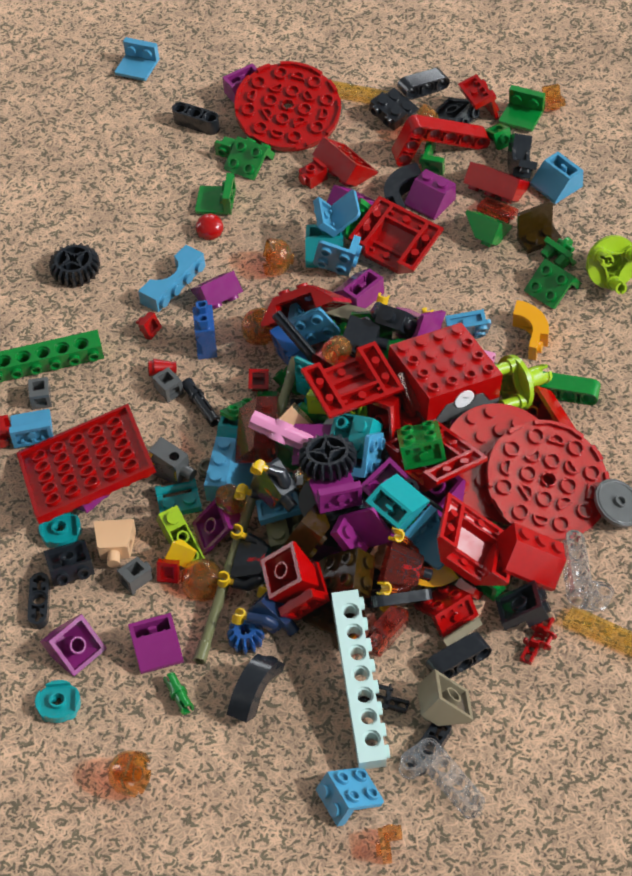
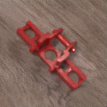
[520,617,557,665]

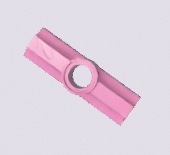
[248,410,314,450]

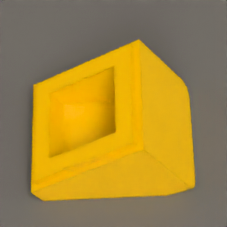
[165,539,197,569]

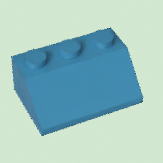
[204,437,259,504]

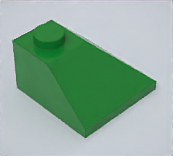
[465,210,513,247]

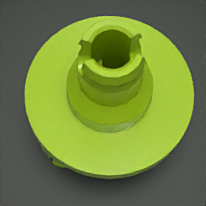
[586,235,632,294]
[495,354,552,410]

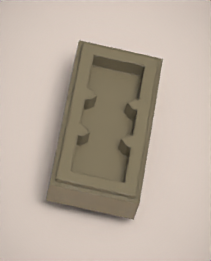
[437,618,483,649]

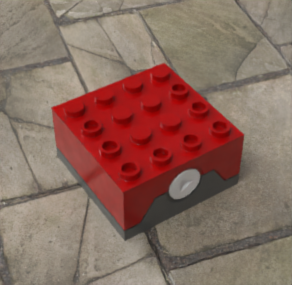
[388,322,503,423]

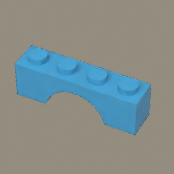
[138,245,206,312]

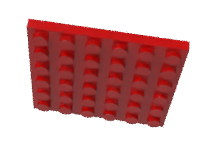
[16,404,156,524]

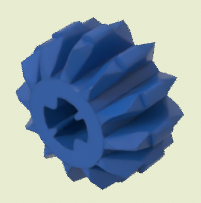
[227,620,265,655]

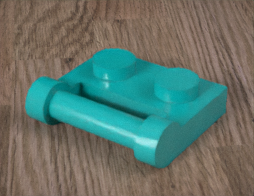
[154,478,202,515]

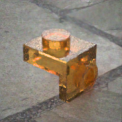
[542,84,566,110]
[375,824,402,865]

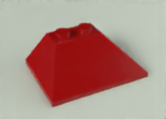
[348,196,444,274]
[261,283,352,328]
[301,341,404,419]
[385,420,488,493]
[437,492,510,586]

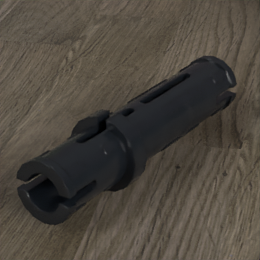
[182,378,220,427]

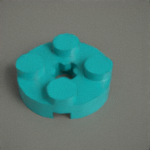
[39,512,82,548]
[35,680,81,723]

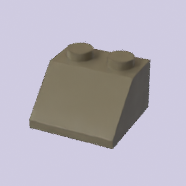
[417,669,474,726]

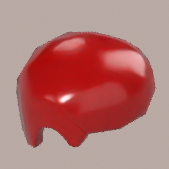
[196,213,224,240]

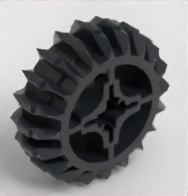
[49,243,100,287]
[299,433,357,483]

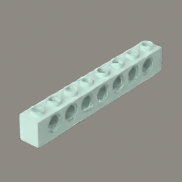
[331,589,390,770]

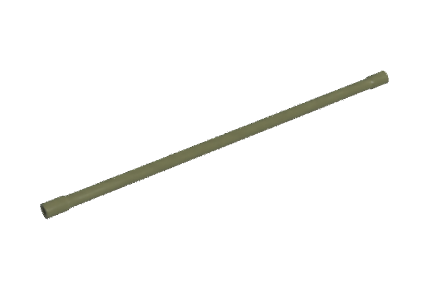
[193,356,296,665]

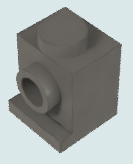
[152,367,184,403]
[28,377,52,410]
[117,556,153,595]

